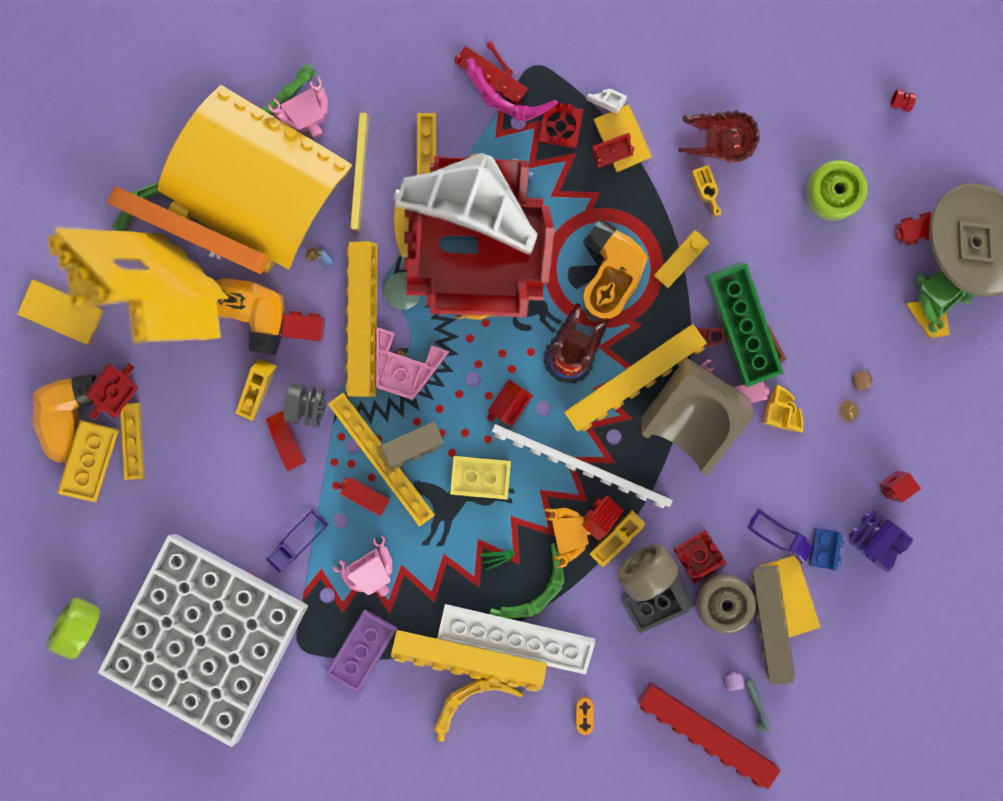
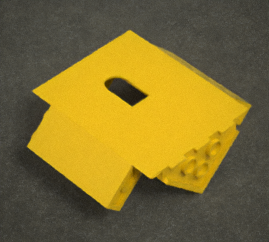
[48,228,229,344]

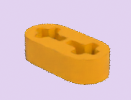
[576,696,594,735]

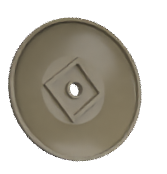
[929,183,1003,297]

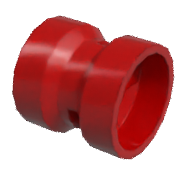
[890,89,917,113]

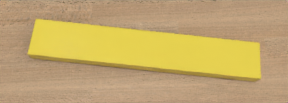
[350,113,369,231]

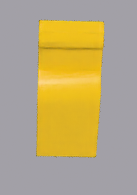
[690,165,721,218]

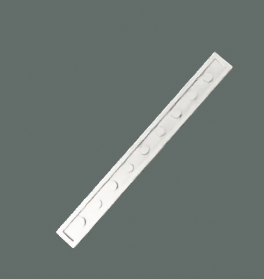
[492,424,673,509]

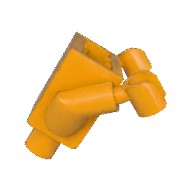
[545,508,591,568]

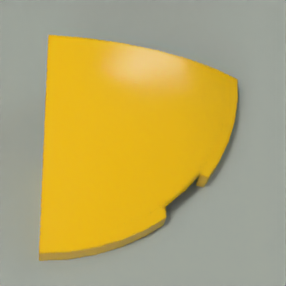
[762,385,803,433]

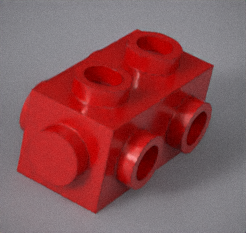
[894,212,931,246]

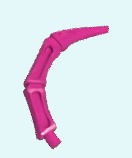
[466,58,558,121]

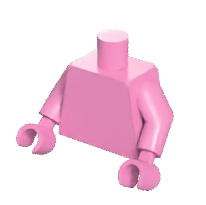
[267,76,328,138]
[333,536,392,596]

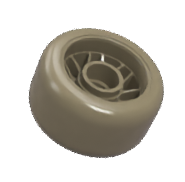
[617,544,679,601]
[695,574,756,634]

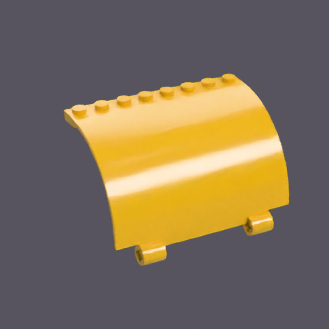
[157,85,353,274]

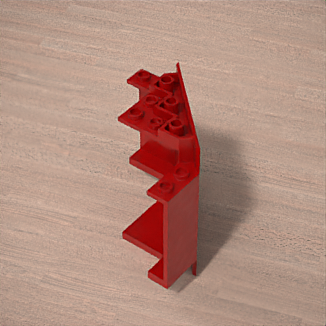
[403,156,554,317]

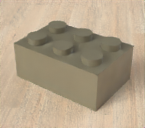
[376,421,444,470]

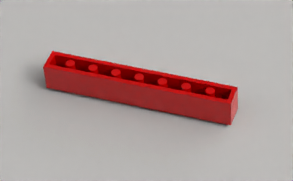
[638,681,781,789]

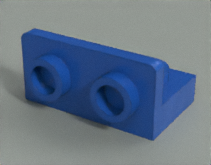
[809,528,844,571]

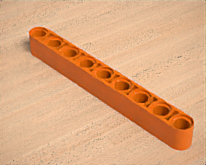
[107,186,269,275]

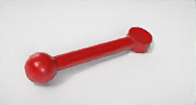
[487,41,513,76]

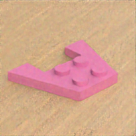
[376,327,449,400]

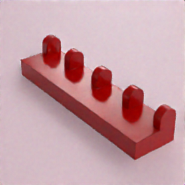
[454,46,528,105]

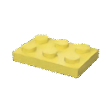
[450,456,511,500]

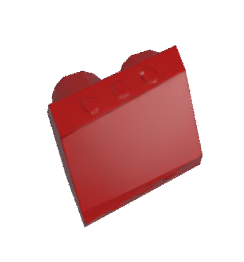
[674,530,727,584]

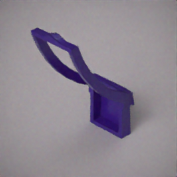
[266,509,328,573]
[747,509,813,564]

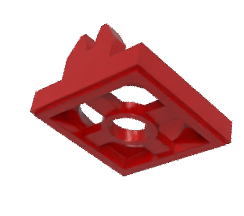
[538,102,583,149]

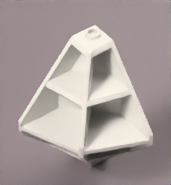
[393,153,538,255]

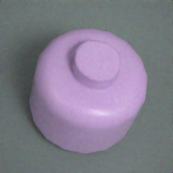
[724,671,745,691]

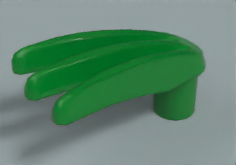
[480,549,515,570]

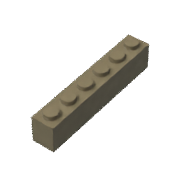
[751,565,795,685]

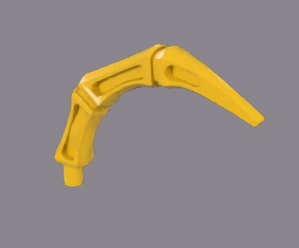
[433,677,524,742]

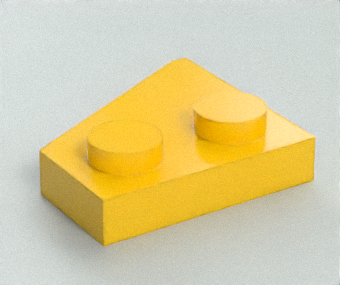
[905,301,950,338]

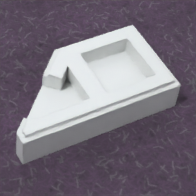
[586,89,627,114]

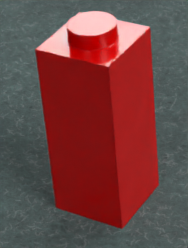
[339,476,391,516]

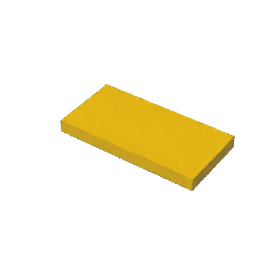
[17,279,104,345]
[57,419,119,502]
[760,555,821,638]

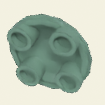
[384,272,421,310]

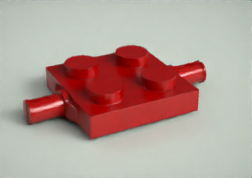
[84,363,138,420]

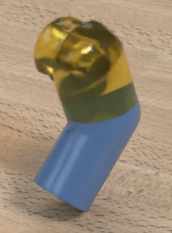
[305,248,334,268]

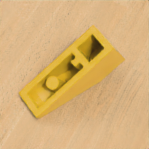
[654,230,710,288]
[236,358,277,421]

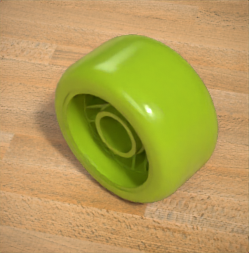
[805,160,868,221]
[47,597,101,660]

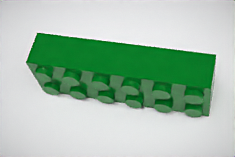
[704,262,784,387]

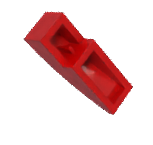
[266,411,307,472]

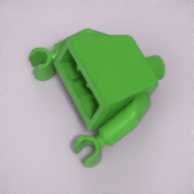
[915,271,975,333]

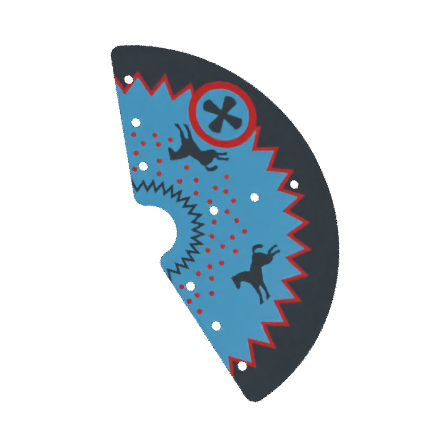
[297,65,691,660]

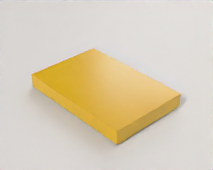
[593,104,652,173]

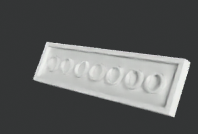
[437,604,595,674]

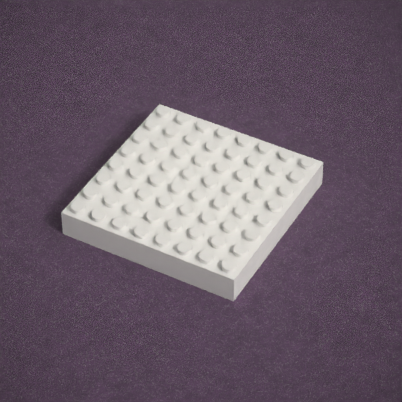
[98,534,309,747]

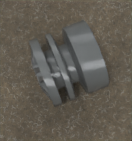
[284,383,326,428]

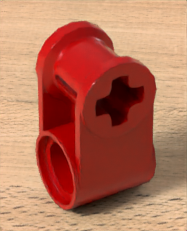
[697,328,725,347]

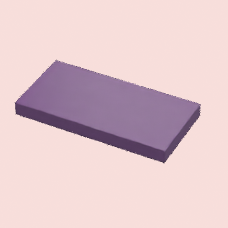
[325,609,397,694]

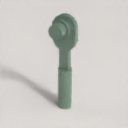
[745,679,771,731]

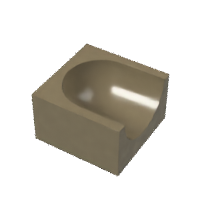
[641,357,754,476]

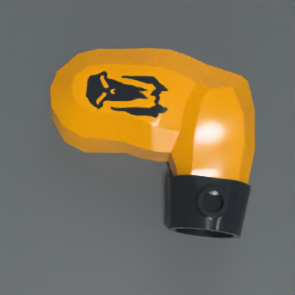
[215,277,285,355]

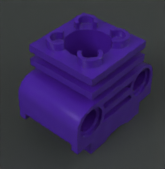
[849,510,913,573]

